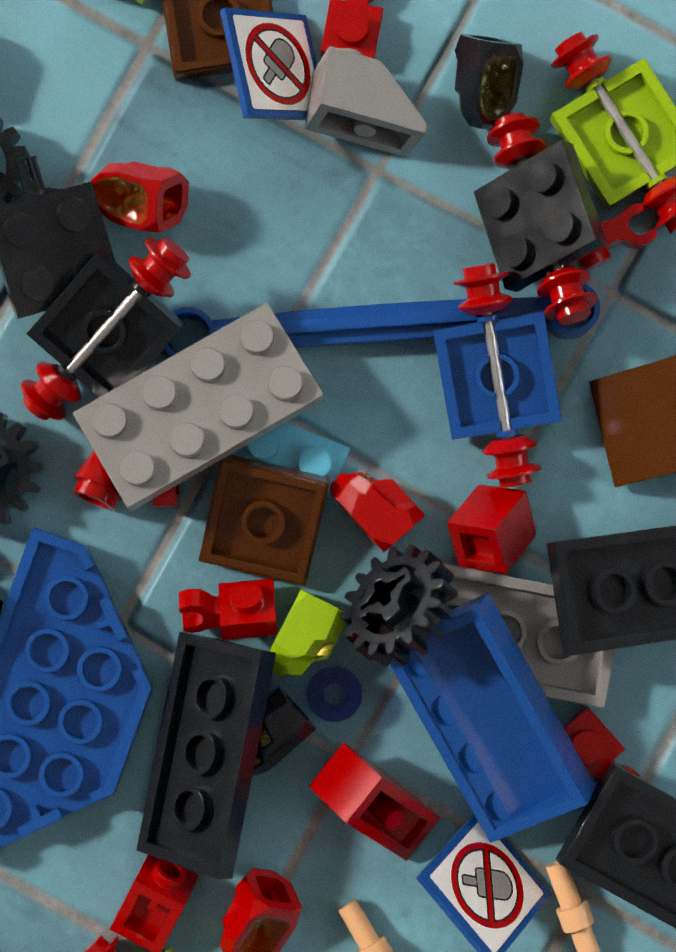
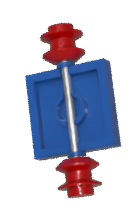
[433,263,562,487]

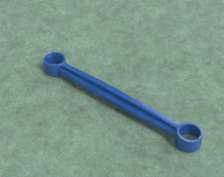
[164,284,600,357]

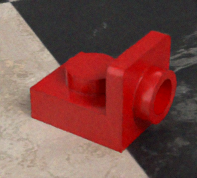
[109,855,198,952]

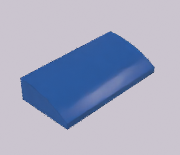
[390,593,596,843]

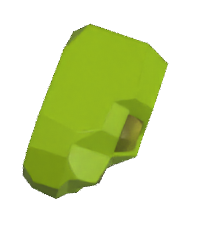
[270,589,346,677]

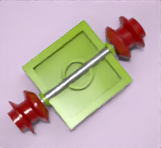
[549,32,676,234]

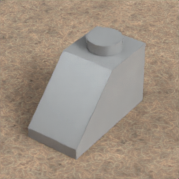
[305,46,427,158]

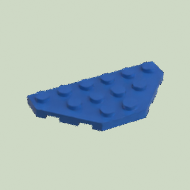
[0,527,154,847]

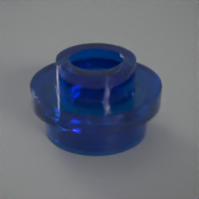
[307,666,362,722]

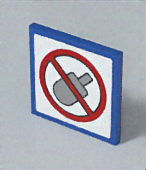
[220,8,317,120]
[416,814,552,952]

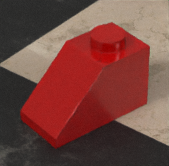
[308,742,441,861]

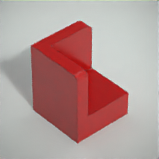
[447,485,536,574]

